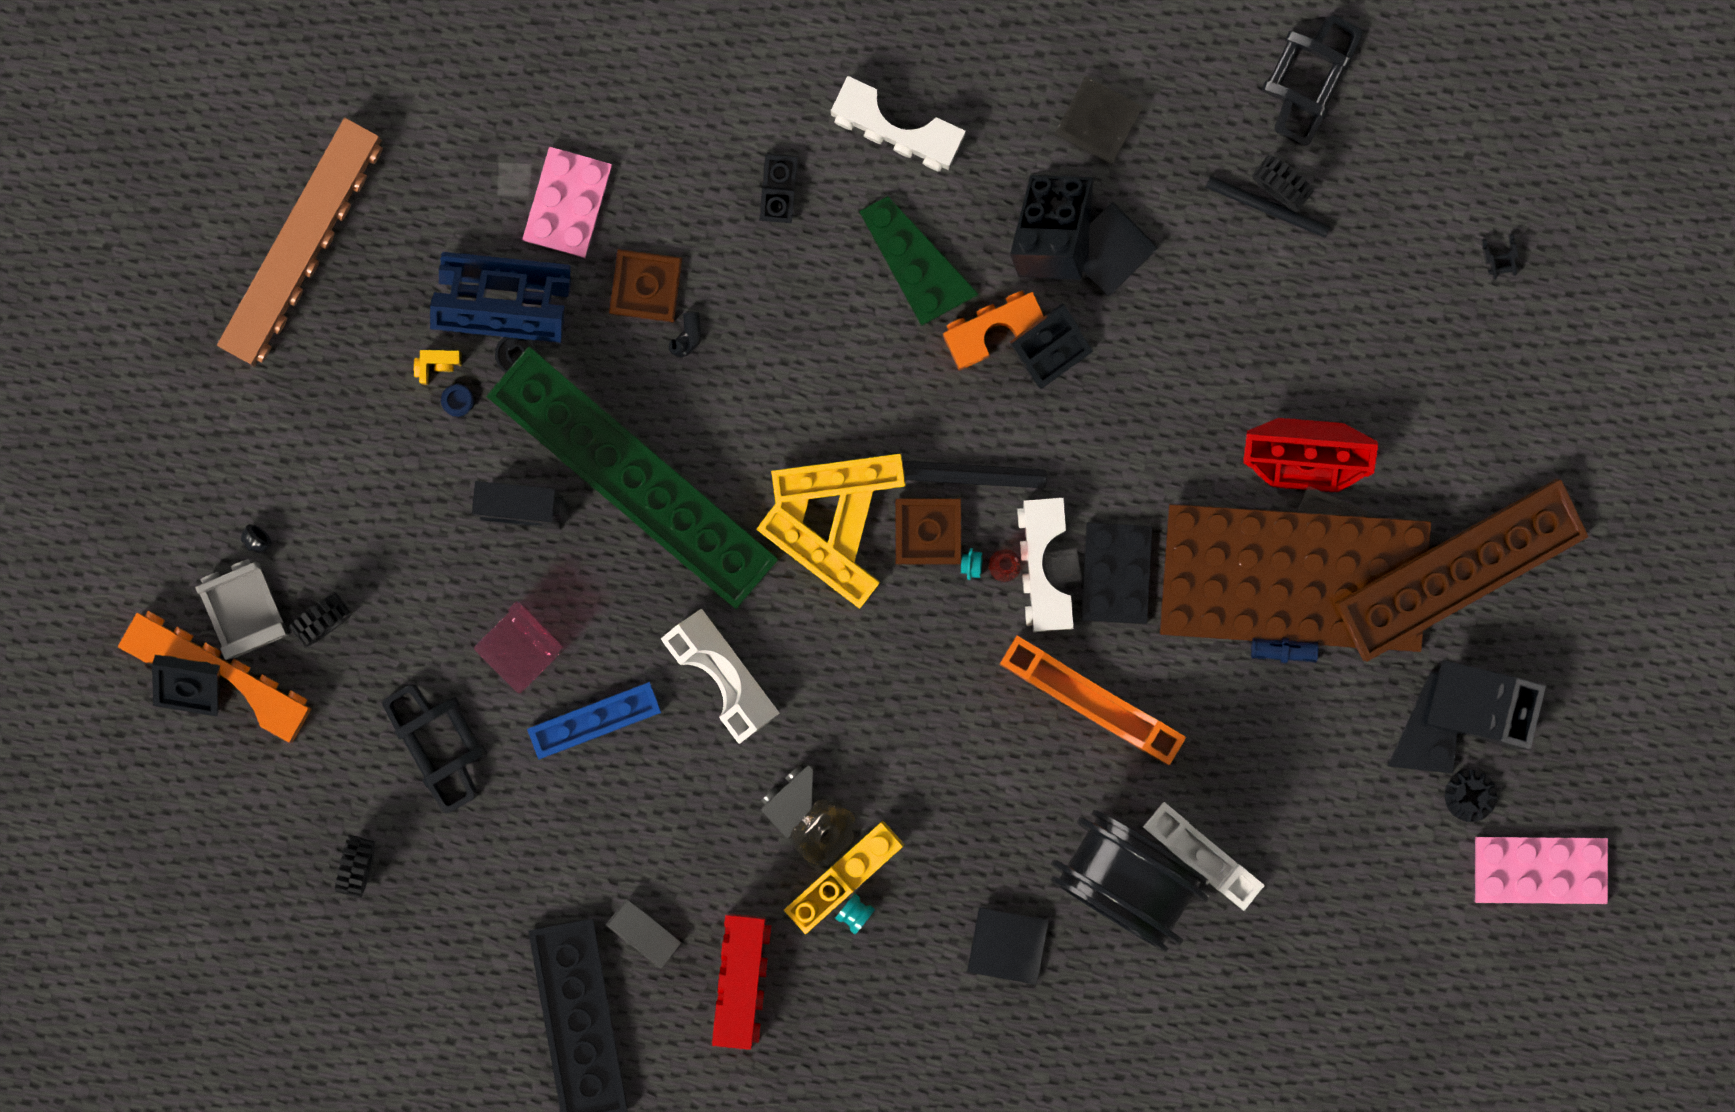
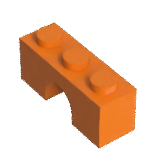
[943,290,1044,371]

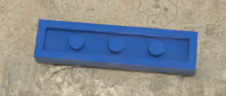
[527,682,661,760]

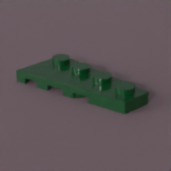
[859,196,979,326]

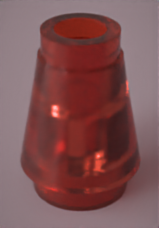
[989,549,1021,582]

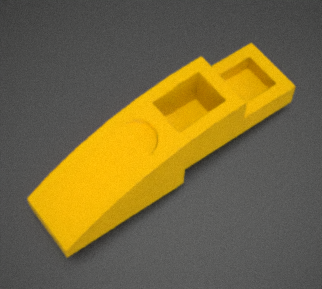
[784,821,905,934]

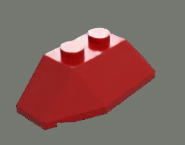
[1243,418,1378,492]

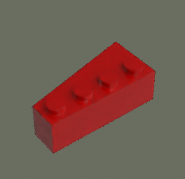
[712,913,772,1050]

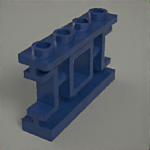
[430,252,571,343]

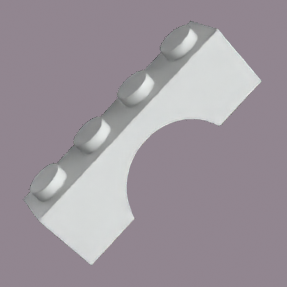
[831,76,966,172]
[1017,498,1073,632]
[661,609,780,744]

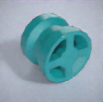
[835,893,875,934]

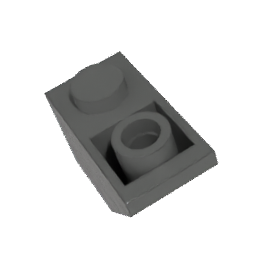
[761,765,813,838]

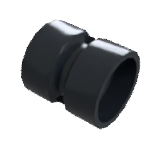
[495,337,540,373]

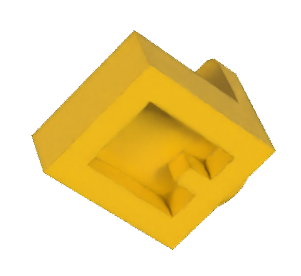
[414,350,462,385]

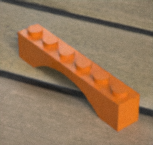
[117,611,312,743]
[999,636,1186,766]

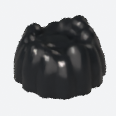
[241,524,272,553]

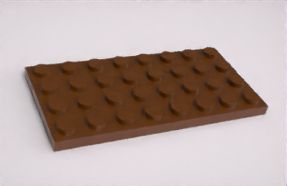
[1160,504,1431,652]

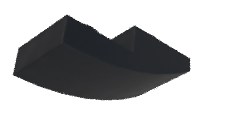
[759,153,798,223]

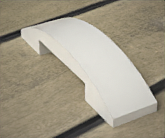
[1143,802,1265,911]

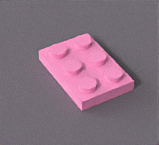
[522,147,612,259]

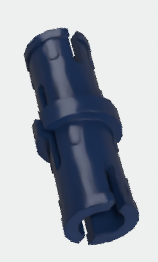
[1251,637,1318,663]

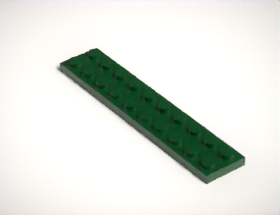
[486,346,778,609]

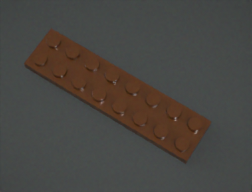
[1335,479,1589,662]

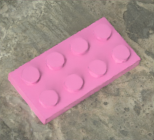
[1475,837,1608,904]

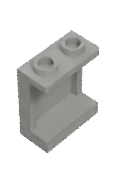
[195,559,289,661]

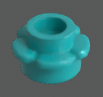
[961,548,983,580]

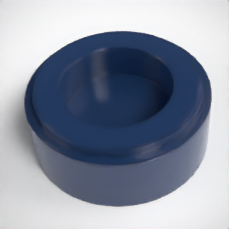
[441,384,474,417]

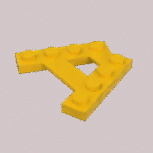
[756,453,906,609]

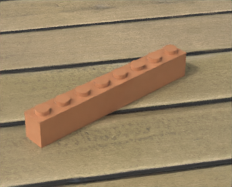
[217,117,383,367]

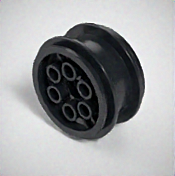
[1050,810,1210,952]

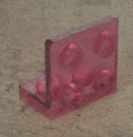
[474,601,566,693]

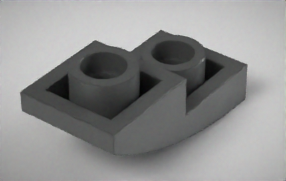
[606,899,681,968]

